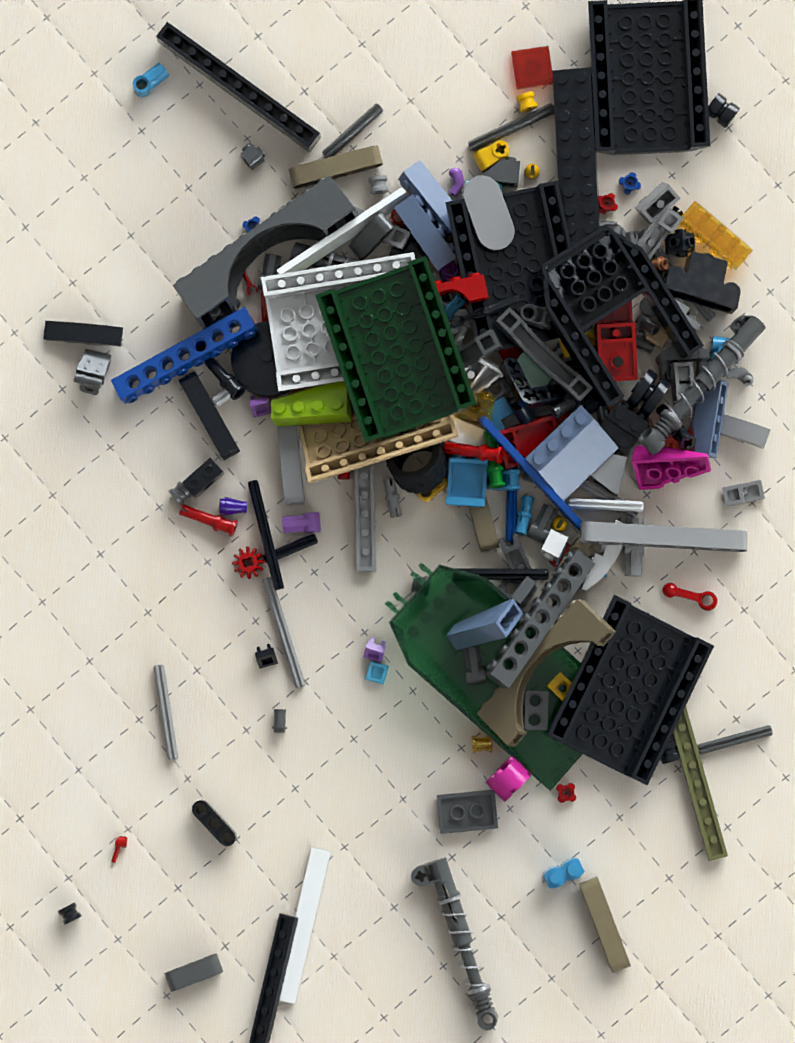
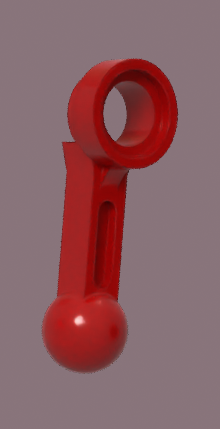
[662,583,718,611]

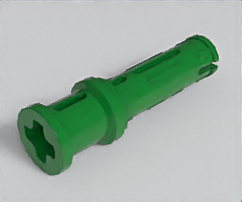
[483,430,506,489]

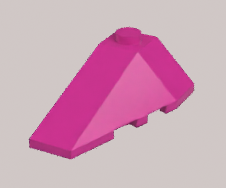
[632,446,711,490]

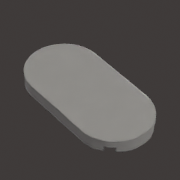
[462,176,515,251]

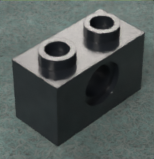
[182,458,225,499]

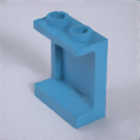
[446,455,488,508]

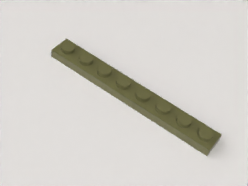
[673,706,728,861]

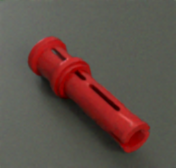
[444,441,504,464]
[179,504,238,537]

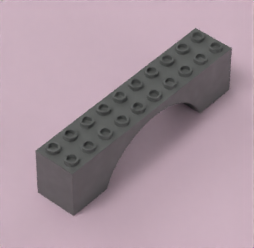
[173,175,358,329]

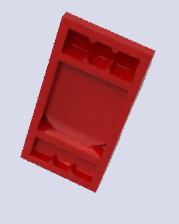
[499,411,570,469]

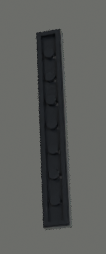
[249,913,298,1043]

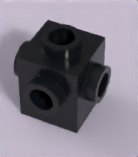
[665,229,696,258]

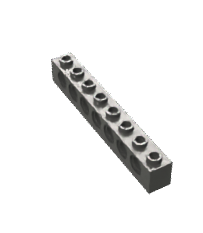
[485,550,595,689]

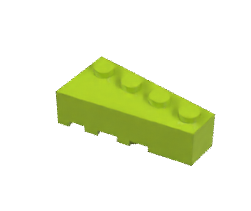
[271,381,352,427]

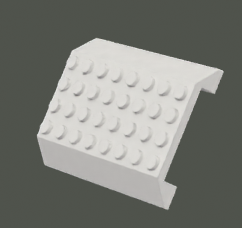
[261,252,415,391]

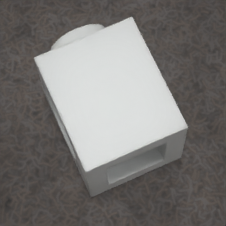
[539,529,568,561]

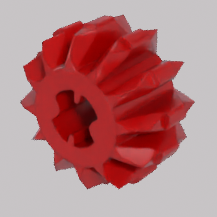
[232,546,265,579]

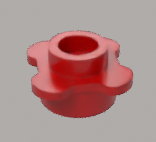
[599,193,618,214]
[556,783,577,803]

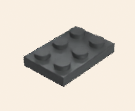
[437,790,498,834]

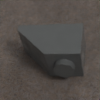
[482,157,520,187]

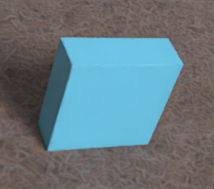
[365,661,389,685]

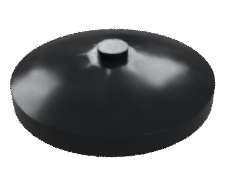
[231,321,291,397]

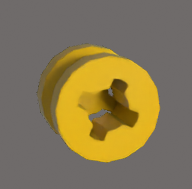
[516,91,538,113]

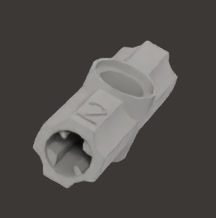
[624,518,644,576]

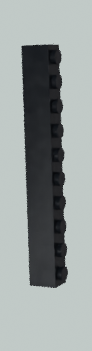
[156,22,321,153]

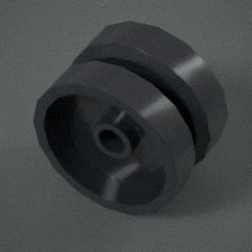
[626,369,671,418]

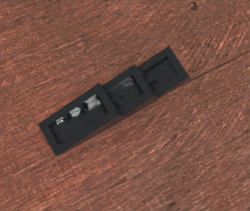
[43,321,123,347]

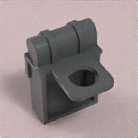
[74,349,111,395]
[498,576,537,610]

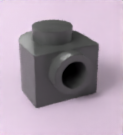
[241,143,265,170]

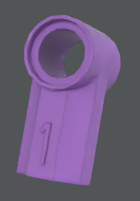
[282,512,321,533]

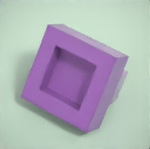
[250,396,271,418]
[363,637,386,663]

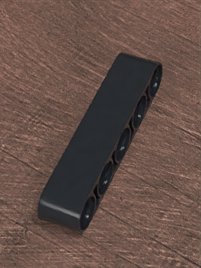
[178,371,241,461]

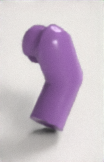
[449,168,465,197]

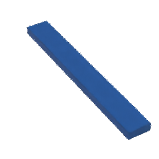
[478,416,583,531]

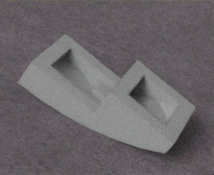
[722,480,765,507]

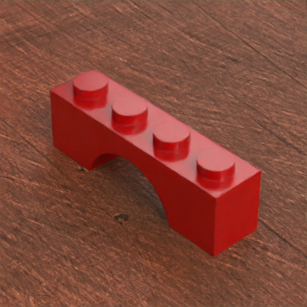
[435,273,489,304]

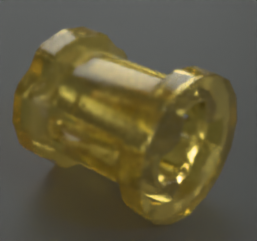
[472,735,492,753]

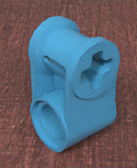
[486,470,521,491]

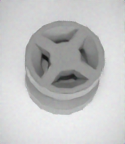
[368,175,389,195]

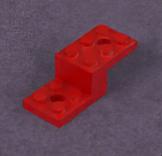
[594,300,638,381]

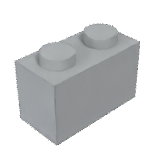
[635,182,680,224]

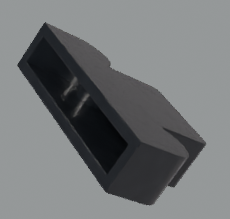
[663,251,741,314]

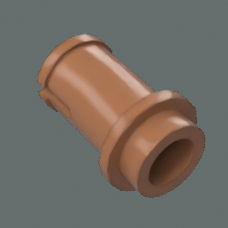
[651,256,669,272]

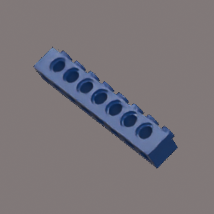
[111,307,259,404]

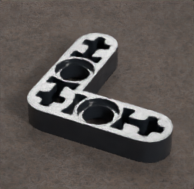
[500,357,566,409]

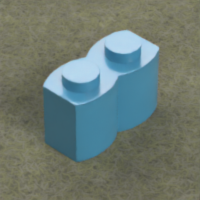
[543,858,585,888]

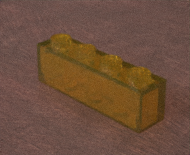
[680,201,753,270]

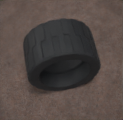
[385,443,449,494]

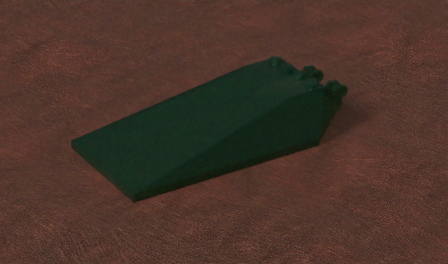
[385,563,582,791]

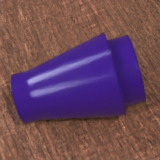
[219,497,247,516]

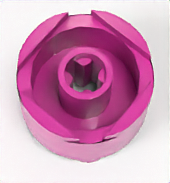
[485,756,531,802]

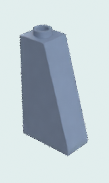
[446,599,524,651]

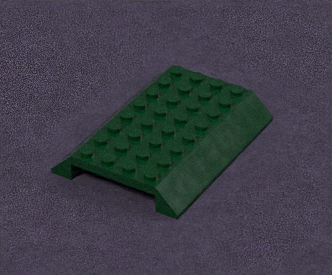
[315,256,477,443]

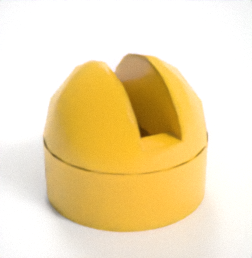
[524,163,540,180]
[552,516,567,532]

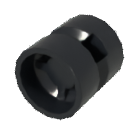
[708,93,740,128]

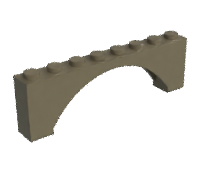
[477,599,616,747]

